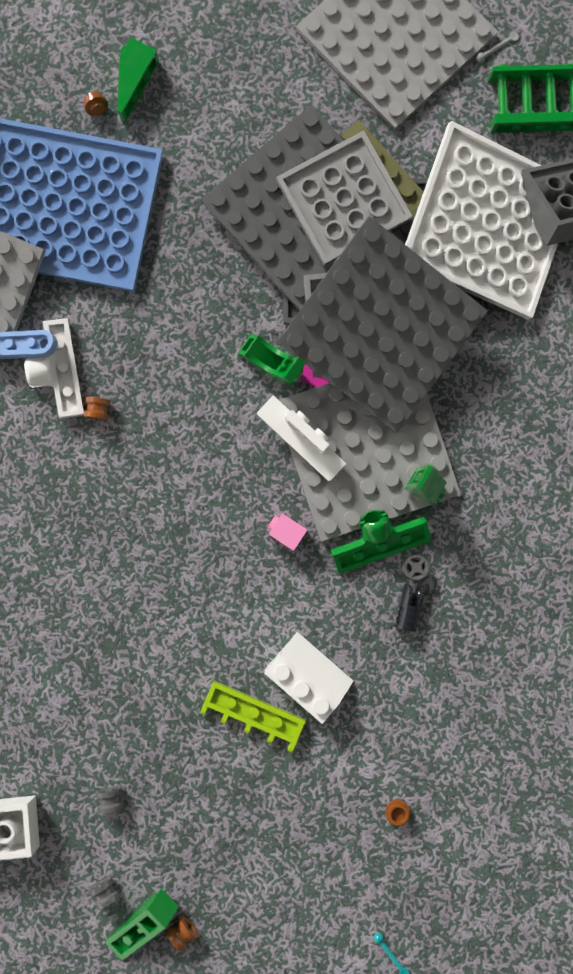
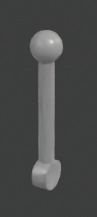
[476,32,519,63]

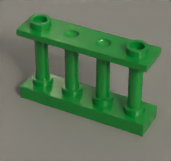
[488,62,573,133]

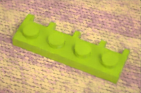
[200,680,305,753]

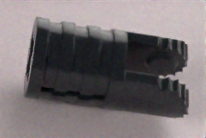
[394,584,425,632]

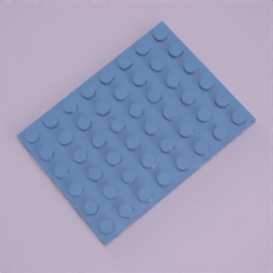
[0,118,164,292]

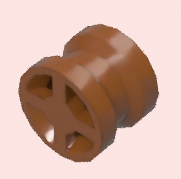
[83,397,111,421]
[166,915,199,951]

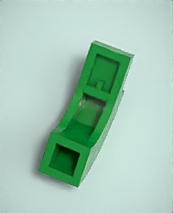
[237,334,306,387]

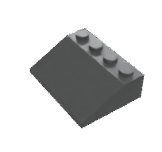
[521,159,573,246]

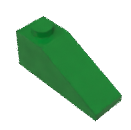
[117,37,159,123]
[404,464,447,504]
[105,888,179,960]

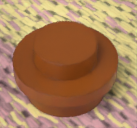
[84,92,108,116]
[385,799,410,826]

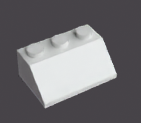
[264,632,353,724]

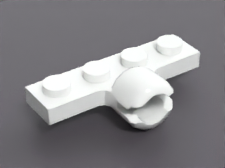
[24,318,84,419]

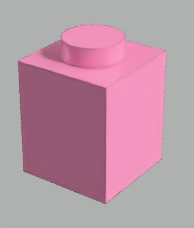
[267,513,307,551]

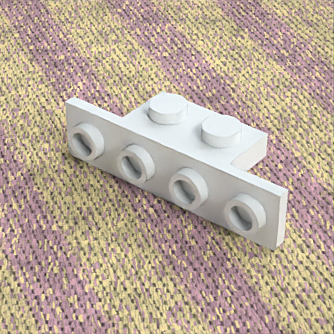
[257,395,347,481]

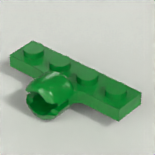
[331,510,432,574]

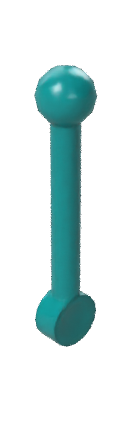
[374,933,410,974]

